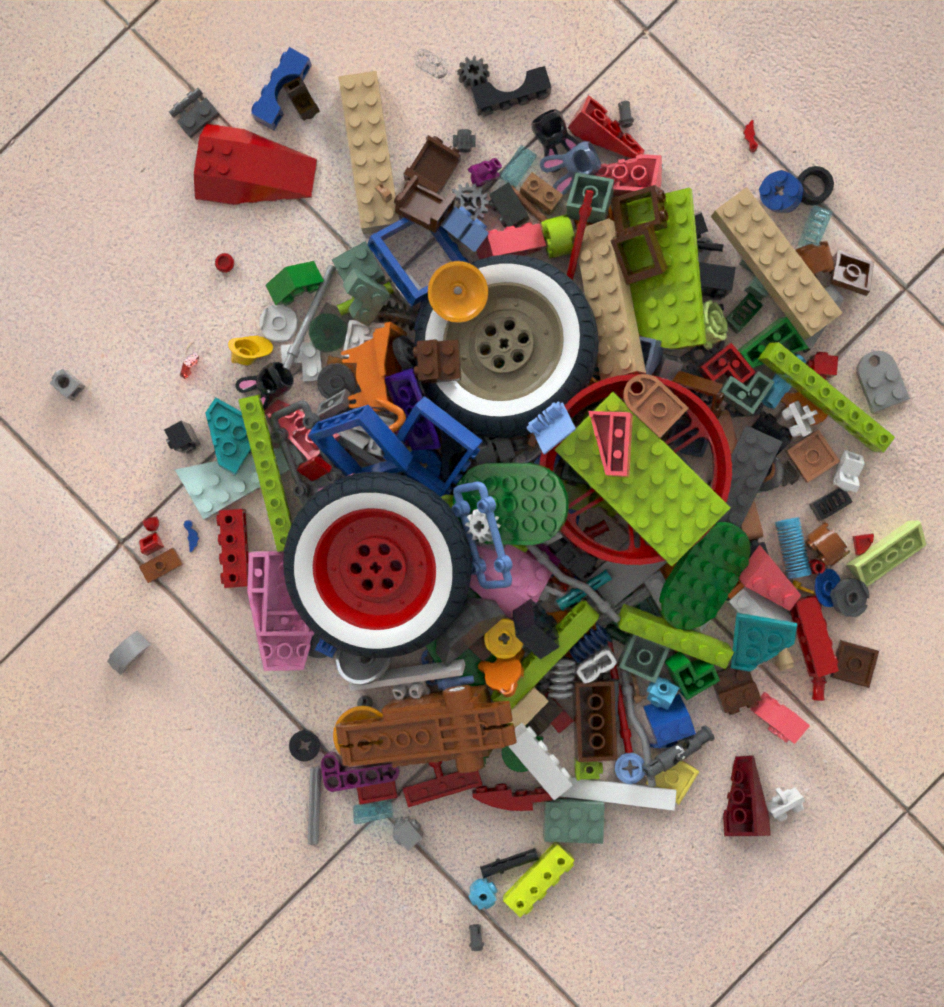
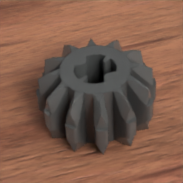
[457,55,490,88]

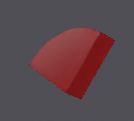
[853,533,874,555]

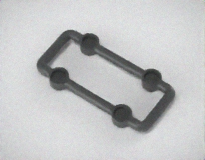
[270,401,343,504]

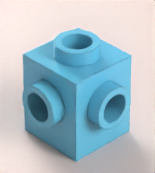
[646,676,679,710]
[468,877,498,910]

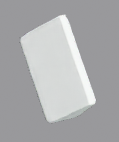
[338,428,370,450]

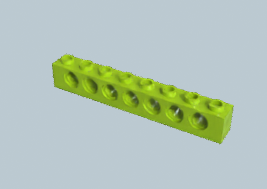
[758,342,895,453]
[238,394,293,552]

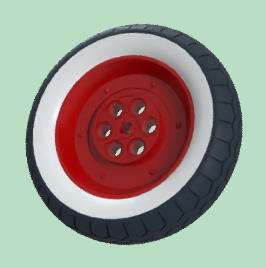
[283,472,472,658]

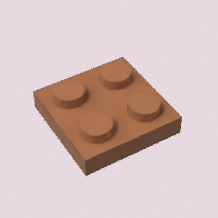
[785,429,840,483]

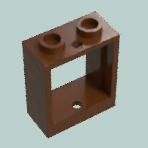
[611,185,669,232]
[610,223,668,285]
[672,370,725,419]

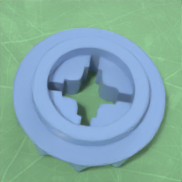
[614,753,645,784]

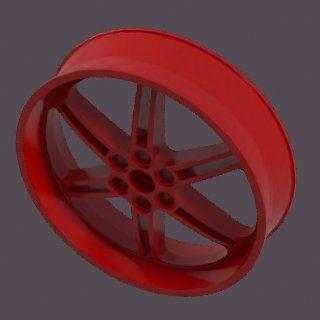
[540,374,732,565]

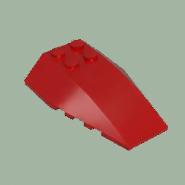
[194,124,317,205]

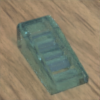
[798,206,833,246]

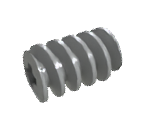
[548,657,576,699]

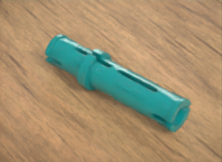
[556,569,612,611]

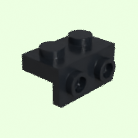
[750,411,792,456]

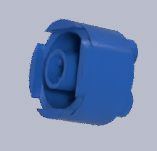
[759,170,803,213]

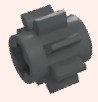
[453,129,476,153]

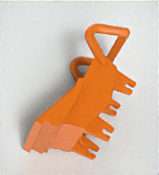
[341,322,408,433]

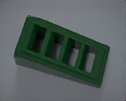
[725,293,763,334]

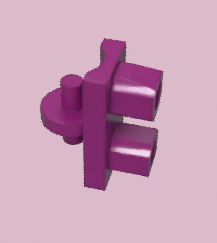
[467,158,502,187]

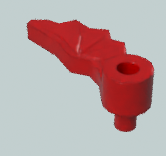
[743,120,758,152]

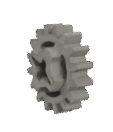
[452,182,489,221]

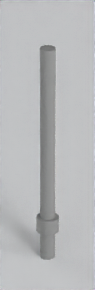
[282,265,336,371]

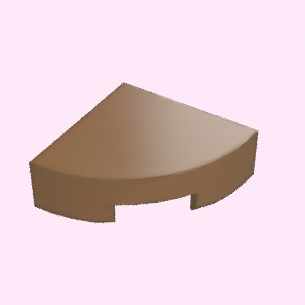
[374,183,392,203]

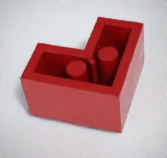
[698,343,756,383]

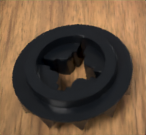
[289,730,320,762]

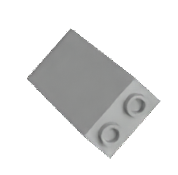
[586,532,667,607]

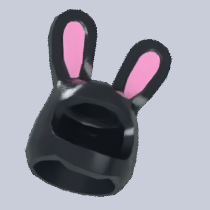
[531,109,580,173]
[235,362,294,411]

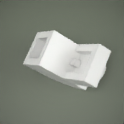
[833,450,865,492]

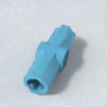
[762,353,807,409]

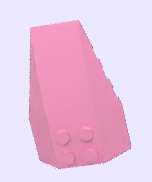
[469,545,552,621]
[247,551,314,671]

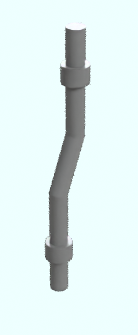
[526,545,621,623]
[621,670,656,787]

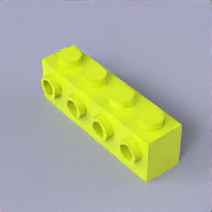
[503,842,575,918]

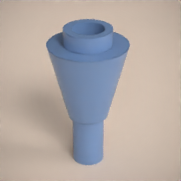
[437,675,474,692]

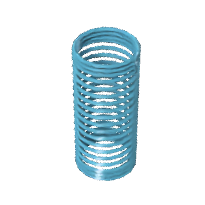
[775,517,812,579]

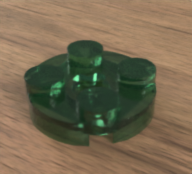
[308,313,347,353]

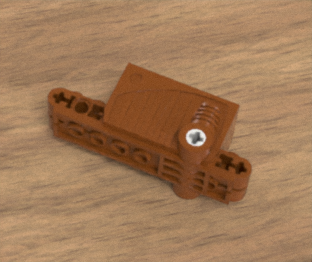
[336,685,517,773]

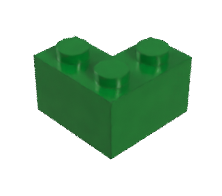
[265,261,324,306]
[664,652,720,700]

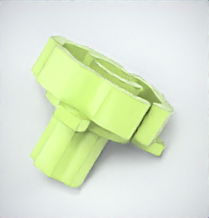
[703,300,728,349]

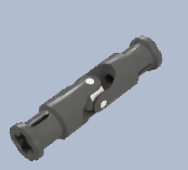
[642,725,715,780]

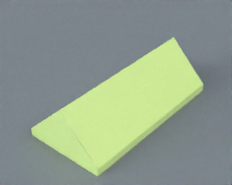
[846,521,926,587]

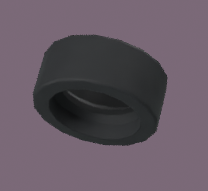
[797,166,834,206]

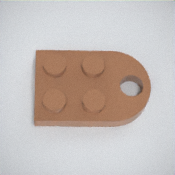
[623,374,689,438]

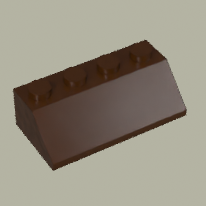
[572,680,617,762]

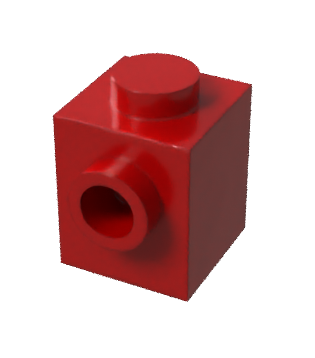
[806,352,838,380]

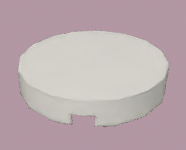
[260,304,298,342]

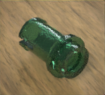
[605,624,630,645]

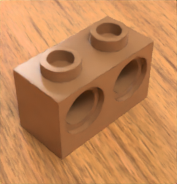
[520,172,563,216]

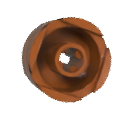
[795,241,834,276]
[804,522,850,567]

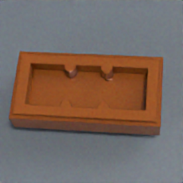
[139,548,183,583]

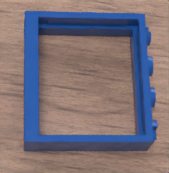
[367,217,469,307]
[383,396,482,497]
[308,405,414,477]

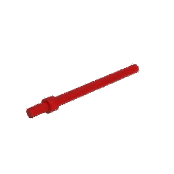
[566,190,594,280]
[608,637,633,753]

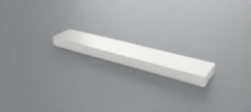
[348,659,465,691]
[560,777,676,811]

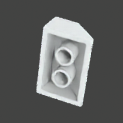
[725,587,792,622]

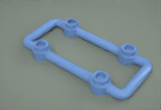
[452,482,513,589]

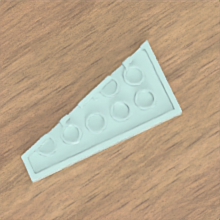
[175,445,305,520]

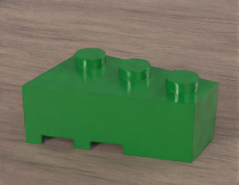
[738,317,808,368]

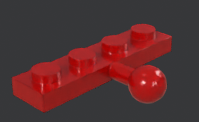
[403,761,483,808]

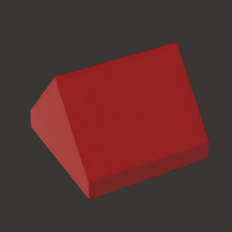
[139,532,164,556]

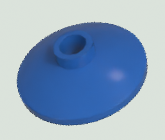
[815,569,841,607]

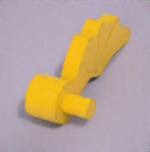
[792,580,816,596]

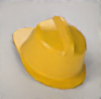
[228,336,273,366]

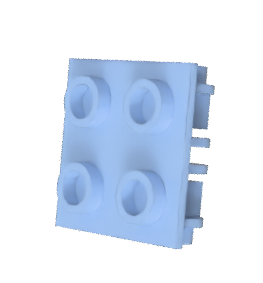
[527,402,576,455]

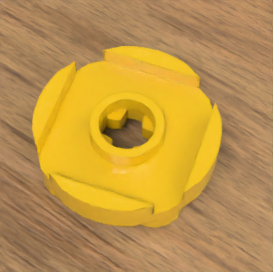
[484,618,523,659]

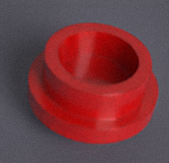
[215,253,235,273]

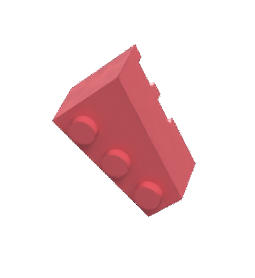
[476,222,546,260]
[588,411,633,478]
[739,545,801,611]
[750,692,810,744]

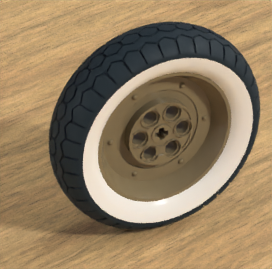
[414,255,599,438]

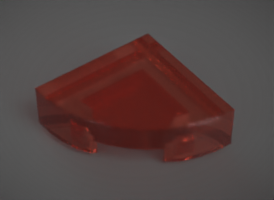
[180,353,199,379]

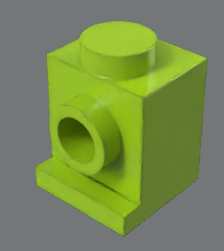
[574,757,603,781]

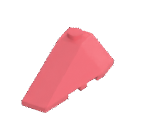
[593,154,662,200]
[264,399,340,460]

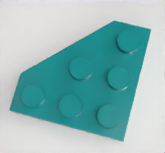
[205,397,251,475]
[731,613,798,672]

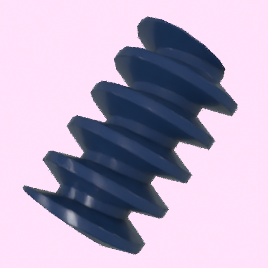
[569,623,613,663]

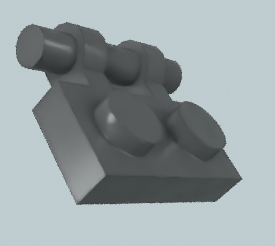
[169,88,220,139]

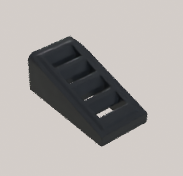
[809,487,852,521]

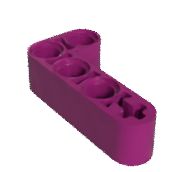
[321,751,400,792]

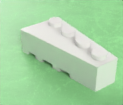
[508,723,573,800]

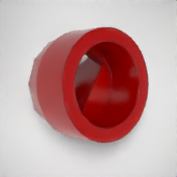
[142,516,159,532]

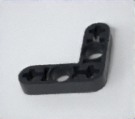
[680,340,724,406]

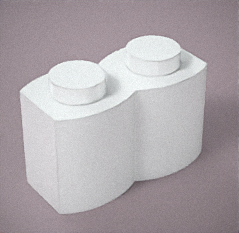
[575,645,617,683]

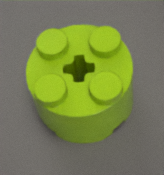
[541,214,575,259]

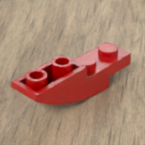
[472,783,552,811]

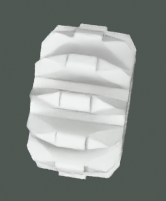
[465,509,501,543]

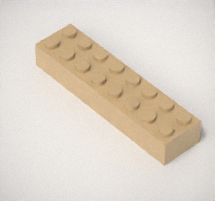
[338,71,400,234]
[711,187,843,340]
[574,219,646,380]

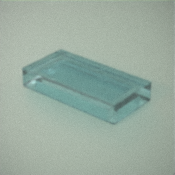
[500,145,537,188]

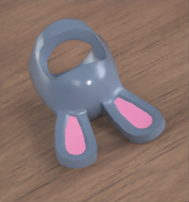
[540,141,601,195]

